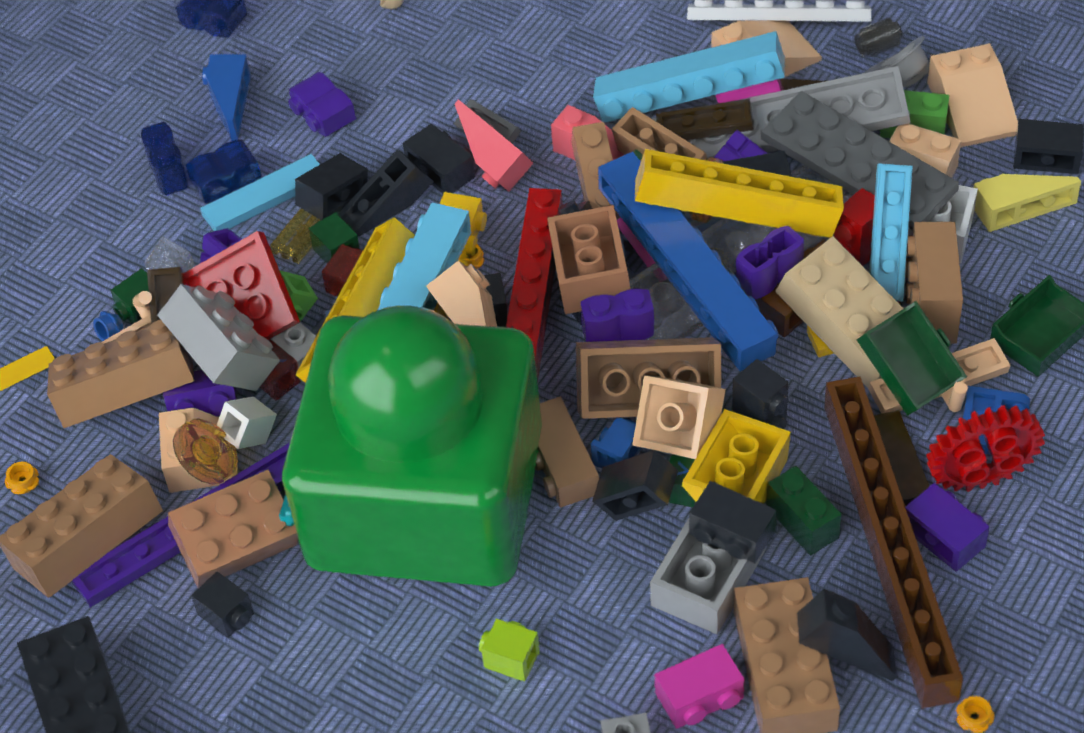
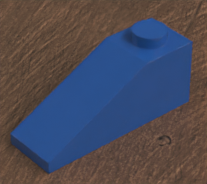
[202,54,251,142]

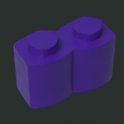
[288,71,356,137]
[736,226,804,299]
[580,289,654,342]

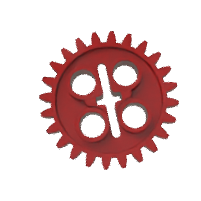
[926,405,1045,492]

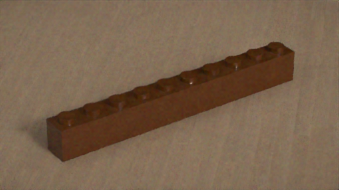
[824,376,963,709]

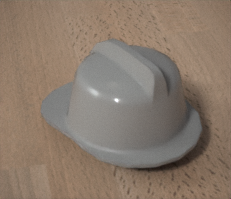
[862,36,930,87]

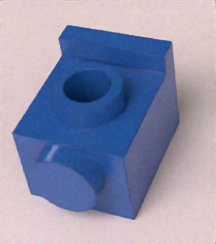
[591,417,642,469]

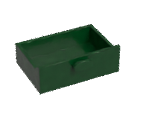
[990,275,1084,377]
[857,301,967,416]

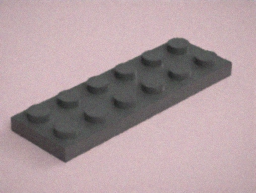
[761,91,959,230]

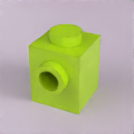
[479,618,540,682]

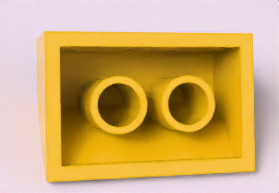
[682,409,791,504]

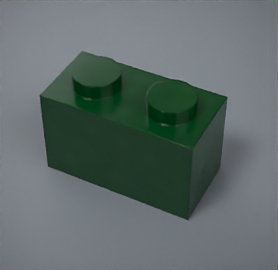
[766,466,841,556]

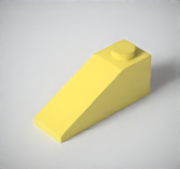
[973,174,1081,232]

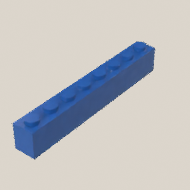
[598,151,778,372]

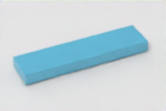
[200,154,320,231]
[869,164,913,302]

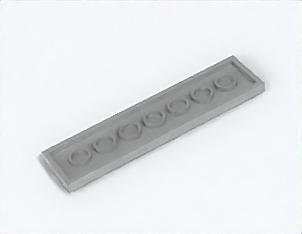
[651,66,910,162]

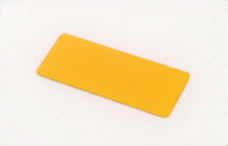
[0,346,55,391]

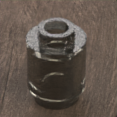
[854,17,903,57]

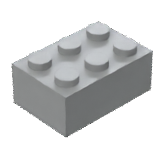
[157,284,280,391]
[650,518,766,635]

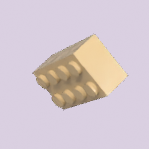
[775,236,904,388]

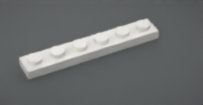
[688,0,871,21]

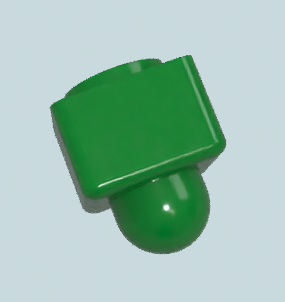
[282,305,542,586]

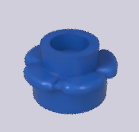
[93,311,124,341]

